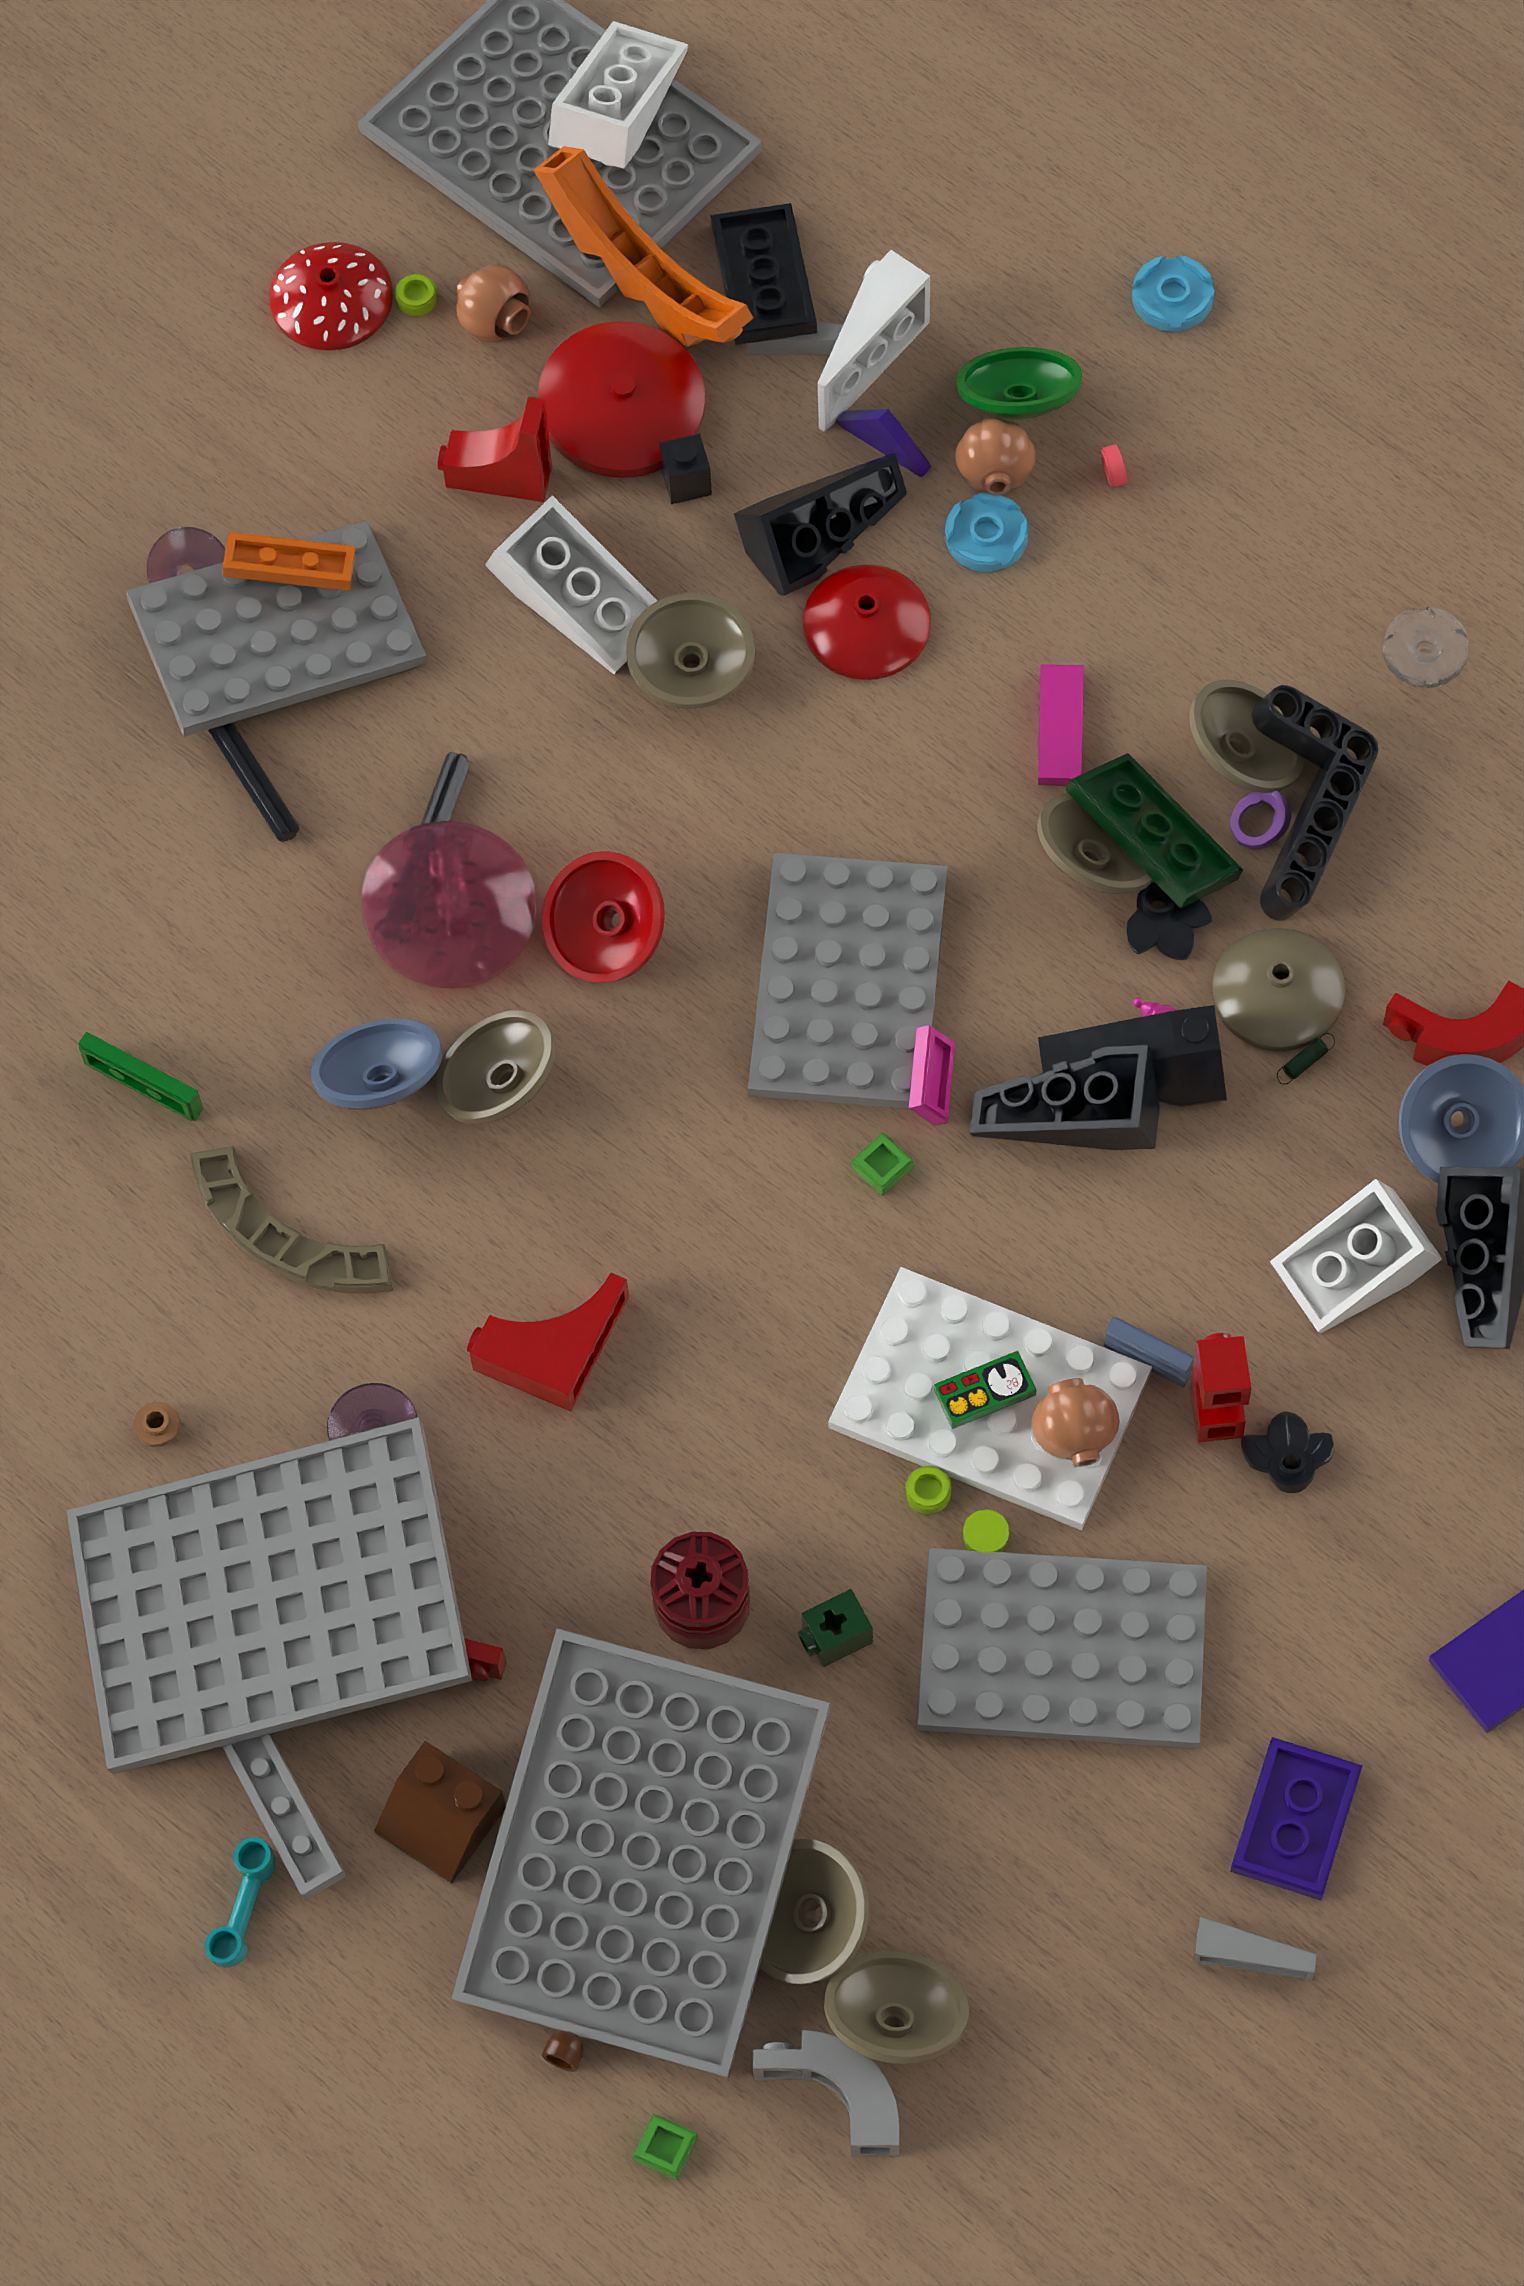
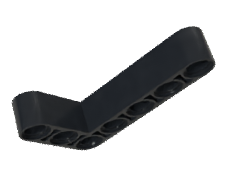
[1252,685,1379,921]

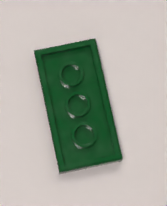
[1065,753,1243,908]

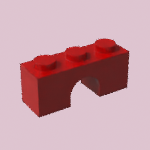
[1190,1333,1252,1443]

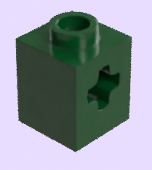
[798,1589,873,1667]

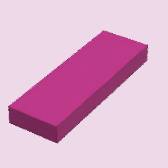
[1038,664,1084,785]

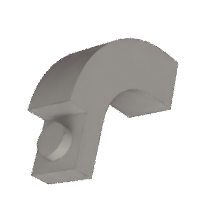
[753,2030,899,2157]

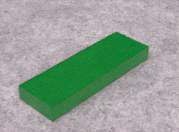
[78,1032,203,1121]

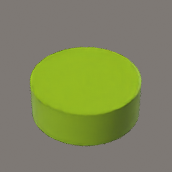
[395,274,437,317]
[905,1466,951,1515]
[963,1509,1009,1553]

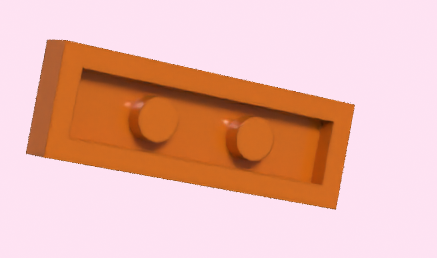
[223,532,356,591]

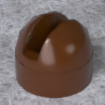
[541,2030,583,2072]

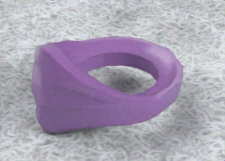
[1230,790,1291,850]

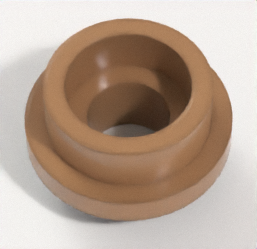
[134,1402,180,1447]

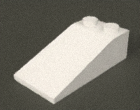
[548,21,688,169]
[818,250,930,433]
[485,496,657,674]

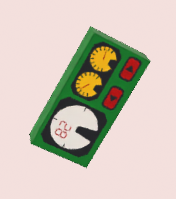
[934,1351,1037,1429]

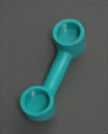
[204,1837,275,1968]

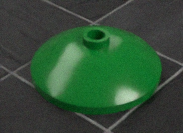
[956,347,1082,420]

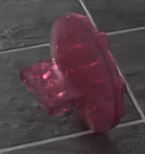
[361,821,537,988]

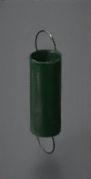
[1277,1033,1335,1085]

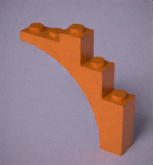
[533,146,754,347]

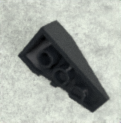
[734,454,907,596]
[1038,1005,1227,1107]
[970,1045,1160,1150]
[1436,1167,1524,1349]

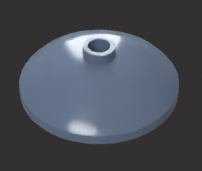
[311,1018,443,1110]
[1398,1054,1524,1184]

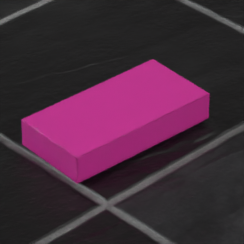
[909,1025,955,1125]

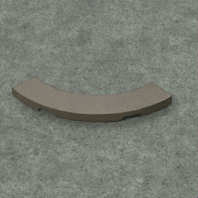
[190,1146,393,1293]

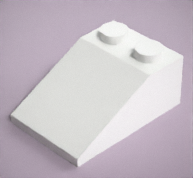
[1270,1179,1442,1333]

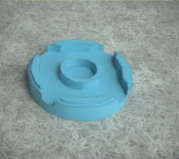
[1131,255,1214,332]
[945,493,1029,573]

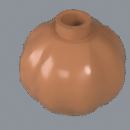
[456,264,531,342]
[955,418,1036,495]
[1032,1378,1120,1467]

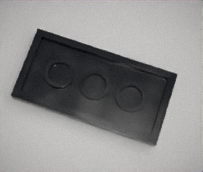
[710,203,818,345]

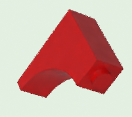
[438,396,552,502]
[467,1272,629,1411]

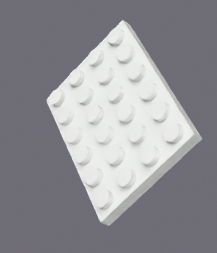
[828,1267,1152,1531]

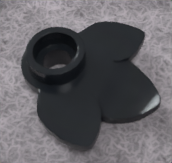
[1126,882,1212,960]
[1241,1411,1334,1493]

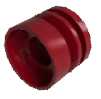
[650,1531,750,1649]

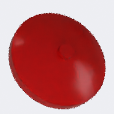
[538,321,705,478]

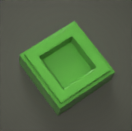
[851,1133,914,1196]
[633,2113,698,2181]

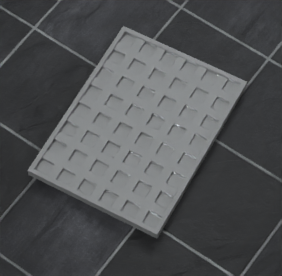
[66,1417,472,1774]

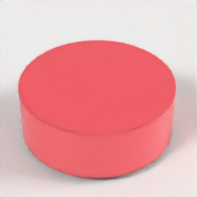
[1100,443,1128,488]

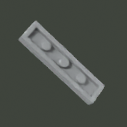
[222,1733,347,1901]

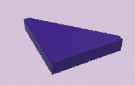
[836,409,931,477]

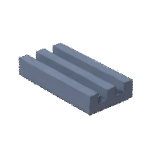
[1104,1317,1194,1388]

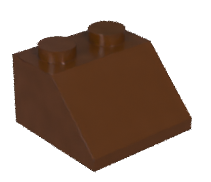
[374,1741,506,1884]

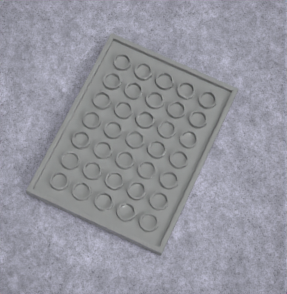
[357,0,763,308]
[451,1629,831,2078]

